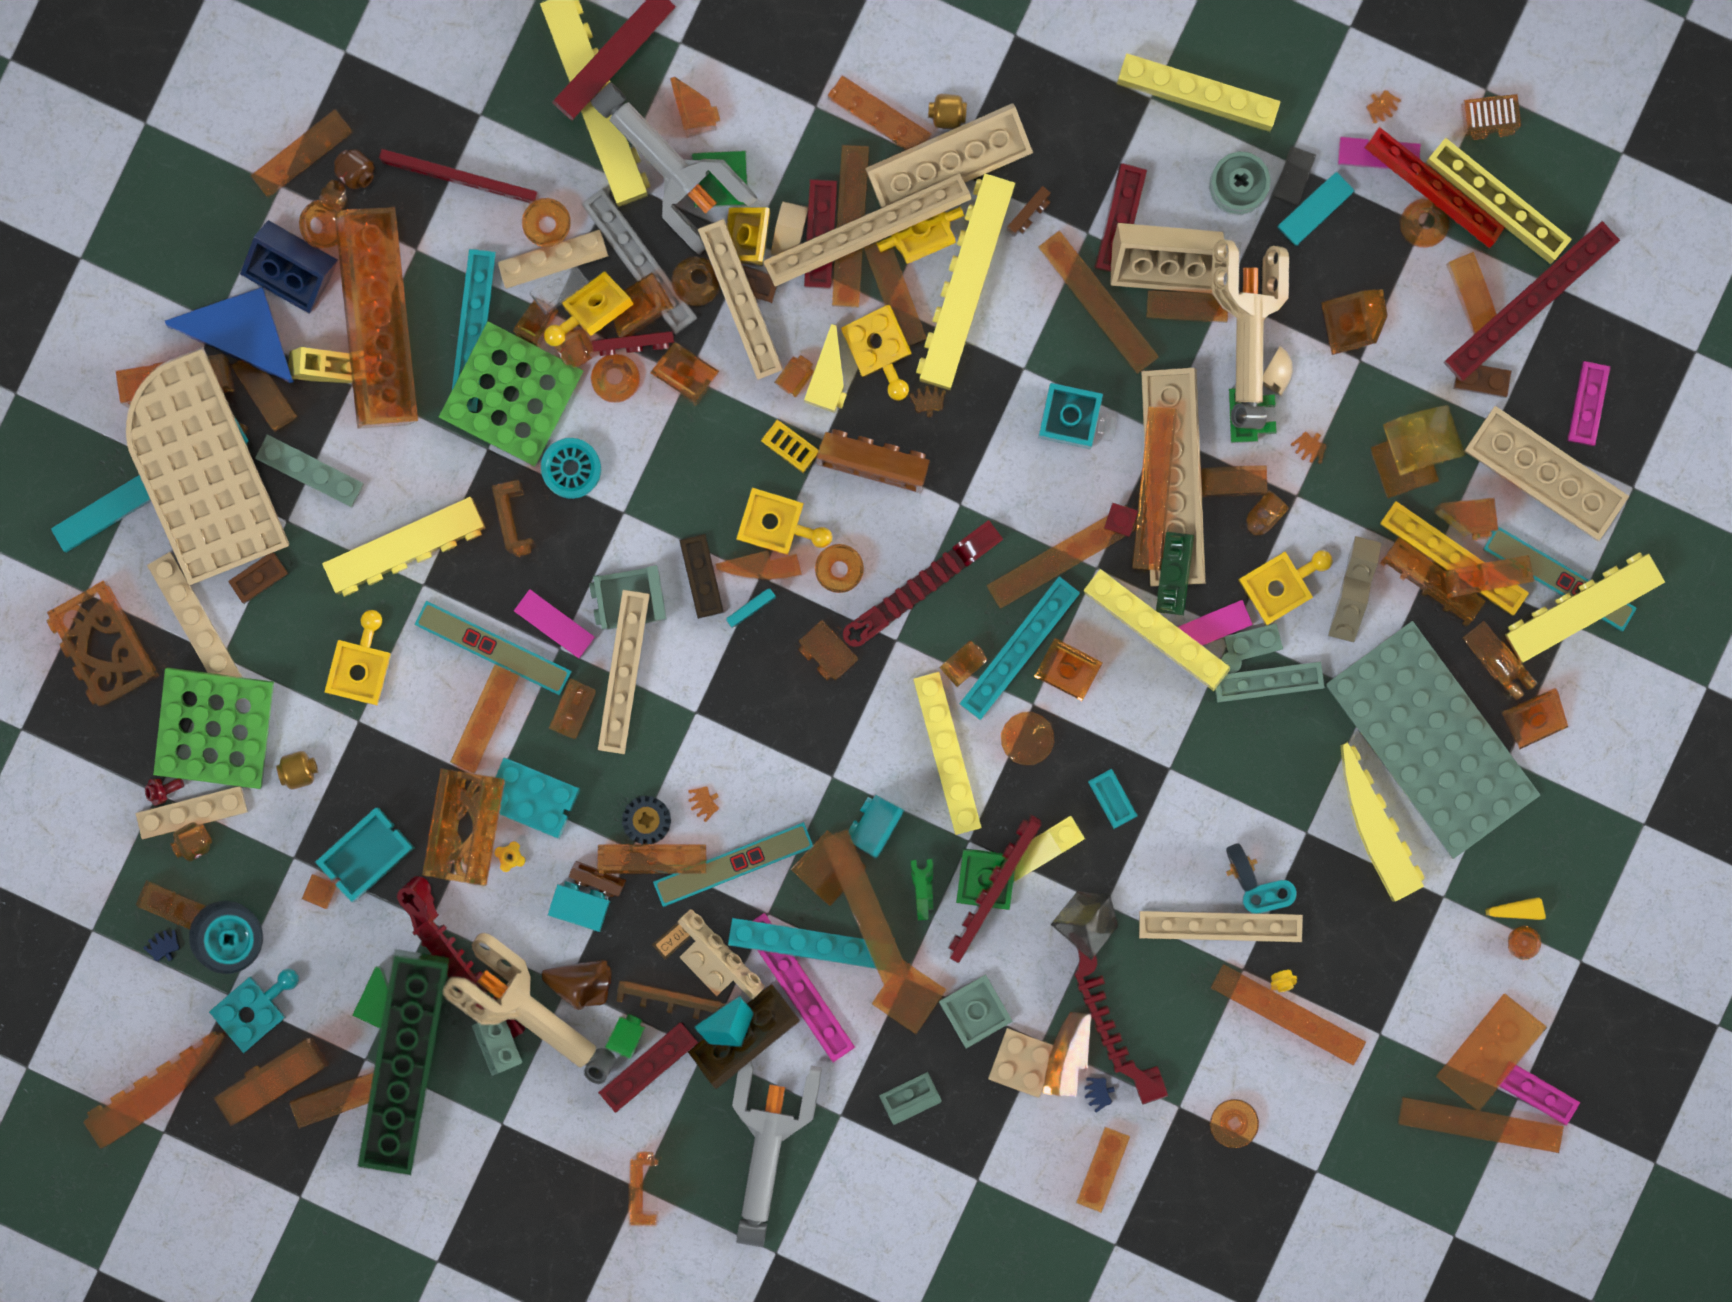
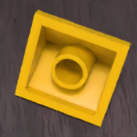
[726,207,770,266]

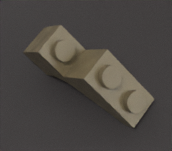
[1328,536,1381,643]

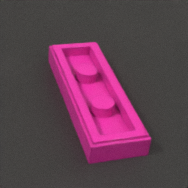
[1337,137,1421,169]
[1567,361,1610,446]
[514,589,595,659]
[1178,600,1253,646]
[1495,1061,1580,1126]

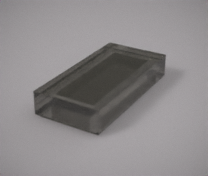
[1272,146,1316,206]

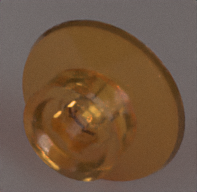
[1210,1099,1259,1148]

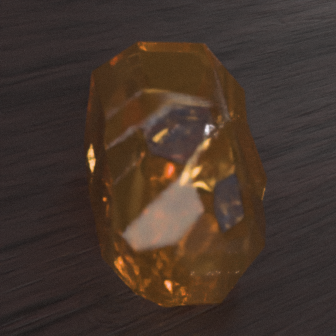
[1247,490,1289,535]

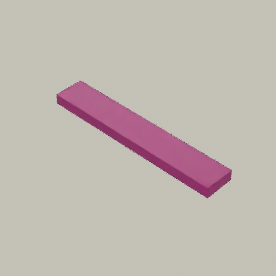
[753,913,855,1062]

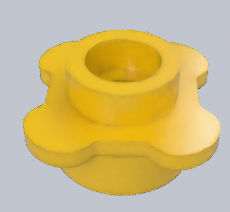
[494,841,526,872]
[1271,970,1297,992]

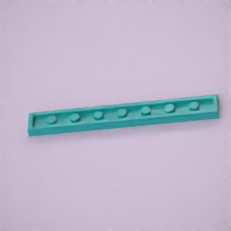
[51,418,249,553]

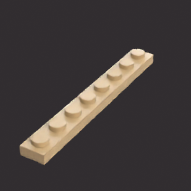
[763,174,972,286]

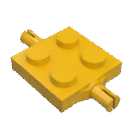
[876,206,964,264]

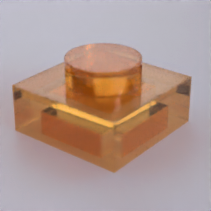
[302,874,337,909]

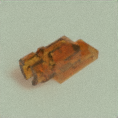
[1462,621,1537,700]

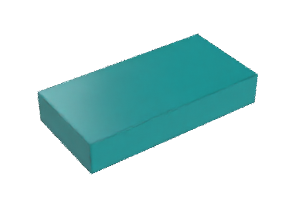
[726,589,776,629]
[1088,769,1138,829]

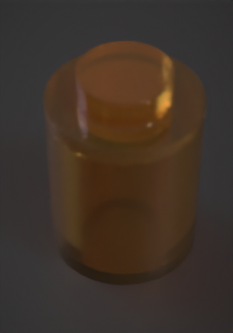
[774,355,814,398]

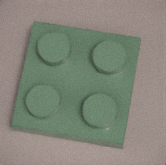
[939,974,1013,1048]

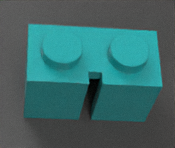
[548,881,610,932]

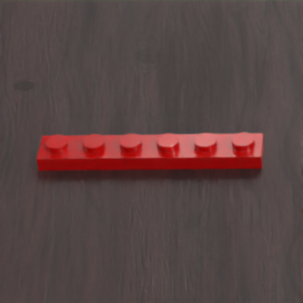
[1364,127,1504,248]

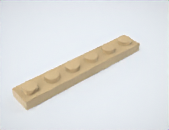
[698,219,783,380]
[147,552,242,700]
[598,590,650,754]
[1139,911,1302,942]

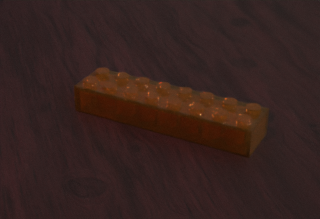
[334,207,418,429]

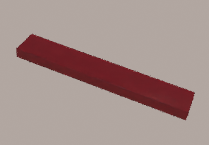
[552,0,676,121]
[379,149,539,205]

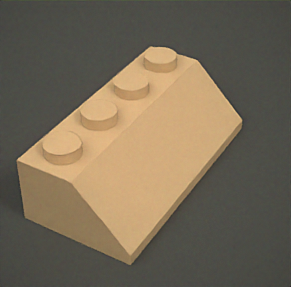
[1110,223,1227,294]

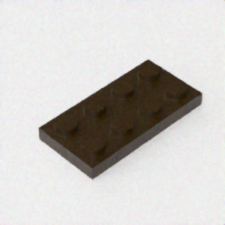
[688,984,800,1089]

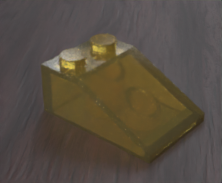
[1383,405,1465,476]

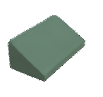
[879,1072,942,1125]

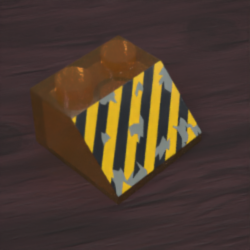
[1434,498,1498,541]

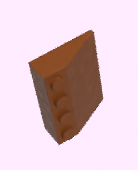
[816,429,930,493]

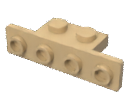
[678,909,765,999]

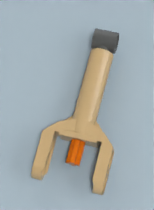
[1212,239,1289,430]
[444,933,616,1084]

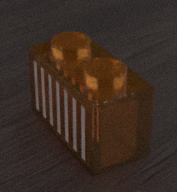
[1461,94,1521,139]

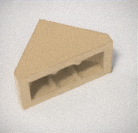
[771,202,809,256]

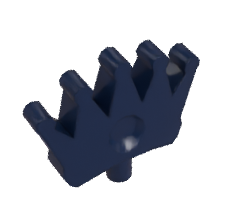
[143,930,180,962]
[1084,1077,1115,1113]

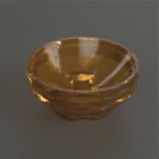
[522,198,571,247]
[299,199,346,249]
[1400,199,1449,248]
[672,256,720,306]
[591,354,640,403]
[815,544,864,593]

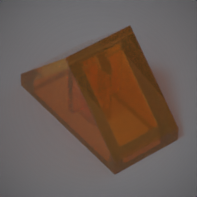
[513,298,559,348]

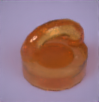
[319,180,347,209]

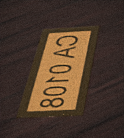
[652,922,691,960]

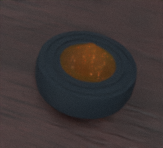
[1226,843,1258,892]

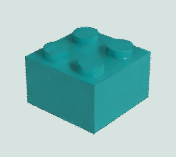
[1038,383,1103,449]

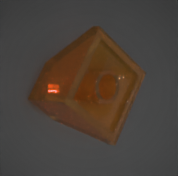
[670,77,721,138]
[1322,289,1388,355]

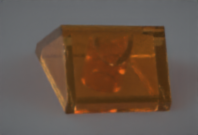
[613,272,675,338]
[650,342,719,406]
[1370,430,1439,498]
[1034,638,1103,701]
[1502,688,1568,749]
[791,830,866,906]

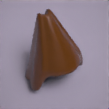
[541,960,611,1010]

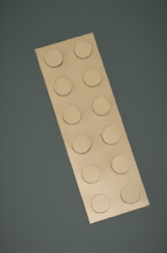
[865,103,1033,208]
[1464,406,1629,541]

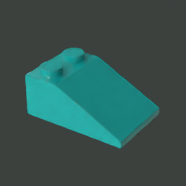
[847,795,904,858]

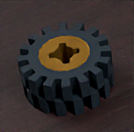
[622,796,671,845]

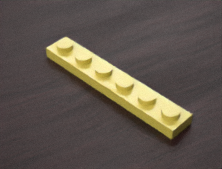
[913,672,981,835]

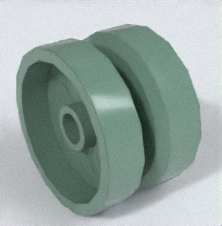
[1209,151,1271,215]

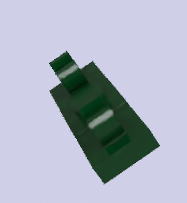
[1156,532,1194,616]

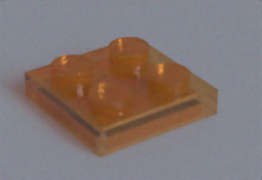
[871,959,946,1034]

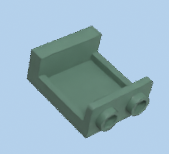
[589,565,667,630]

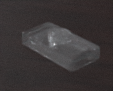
[529,266,589,315]

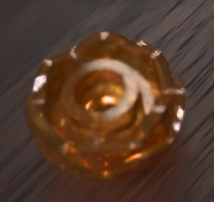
[1508,926,1541,960]

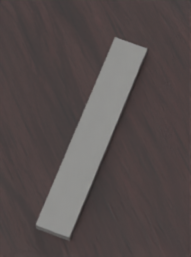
[581,188,697,334]

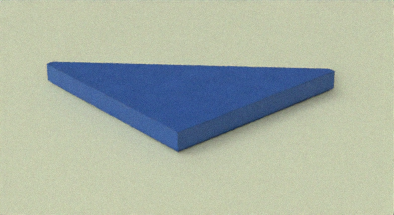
[165,287,293,383]

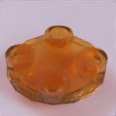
[1001,712,1054,765]

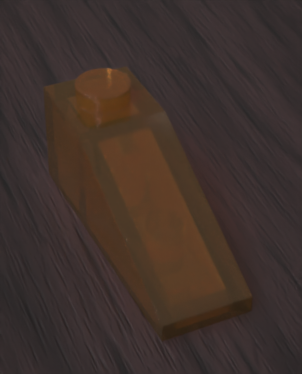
[1201,465,1267,497]

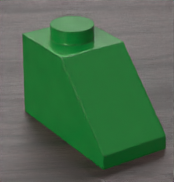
[352,966,389,1029]
[605,1014,646,1058]

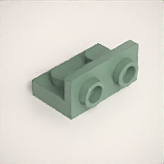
[472,1021,522,1076]

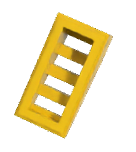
[761,420,819,474]
[1485,897,1546,920]

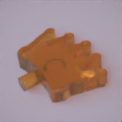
[1366,90,1401,124]
[910,386,946,417]
[1291,432,1326,464]
[688,787,719,822]

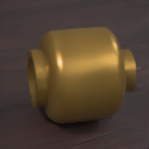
[928,94,967,129]
[276,751,318,790]

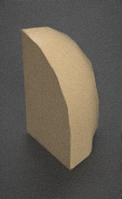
[1263,346,1293,396]

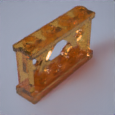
[46,580,159,707]
[423,769,505,886]

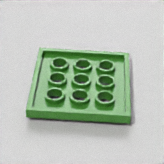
[438,321,583,467]
[153,668,274,789]

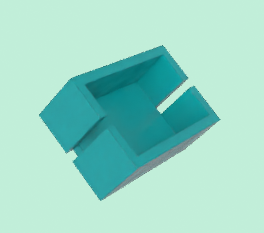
[483,757,580,839]
[316,807,415,902]

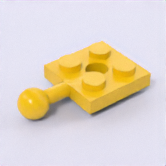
[544,271,634,346]
[841,305,912,401]
[736,488,832,555]
[1239,550,1333,626]
[325,610,391,706]

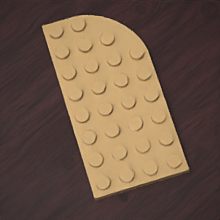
[126,347,289,586]

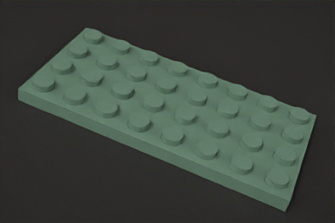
[1325,621,1540,859]

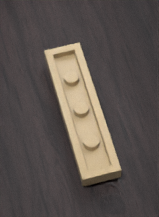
[498,230,608,289]
[135,786,248,840]

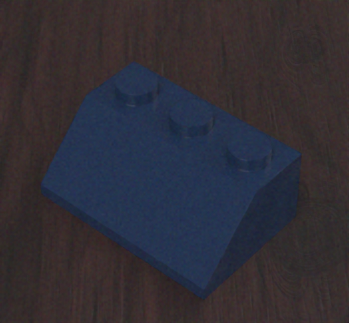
[240,220,338,314]

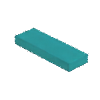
[1277,171,1355,247]

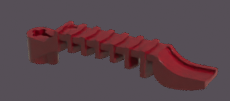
[843,520,1004,647]
[397,876,526,1039]
[1069,930,1168,1105]

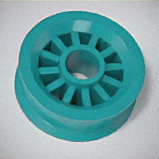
[541,438,601,499]

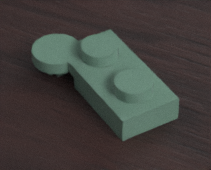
[1221,623,1283,674]

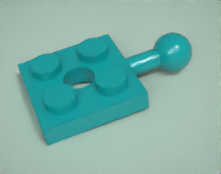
[209,969,299,1053]

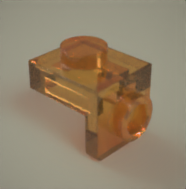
[939,641,987,687]

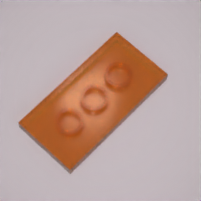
[1436,993,1547,1111]

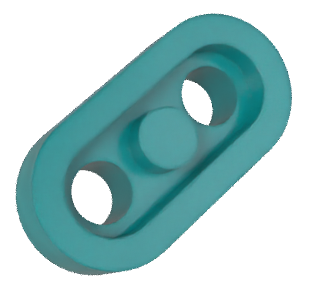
[1242,880,1296,914]

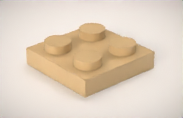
[988,1028,1058,1098]

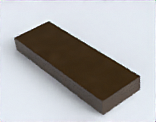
[679,534,724,619]

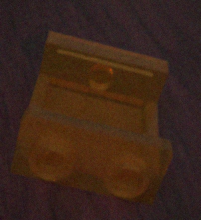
[492,480,536,556]
[629,1152,659,1226]

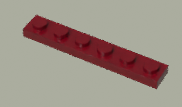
[948,815,1041,963]

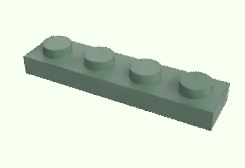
[255,435,364,508]
[1215,662,1325,703]

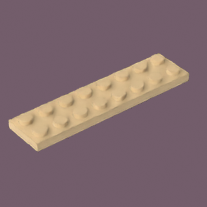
[1142,368,1206,587]

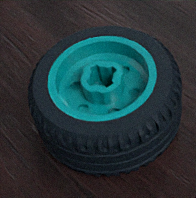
[189,901,263,974]

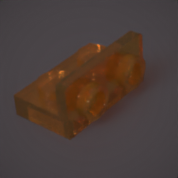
[798,620,859,681]
[549,679,596,739]

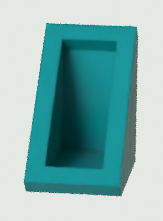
[695,996,754,1046]

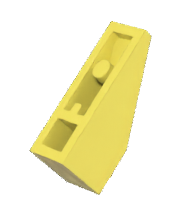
[804,324,847,413]
[288,347,377,384]
[1014,816,1085,881]

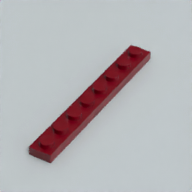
[1443,221,1620,382]

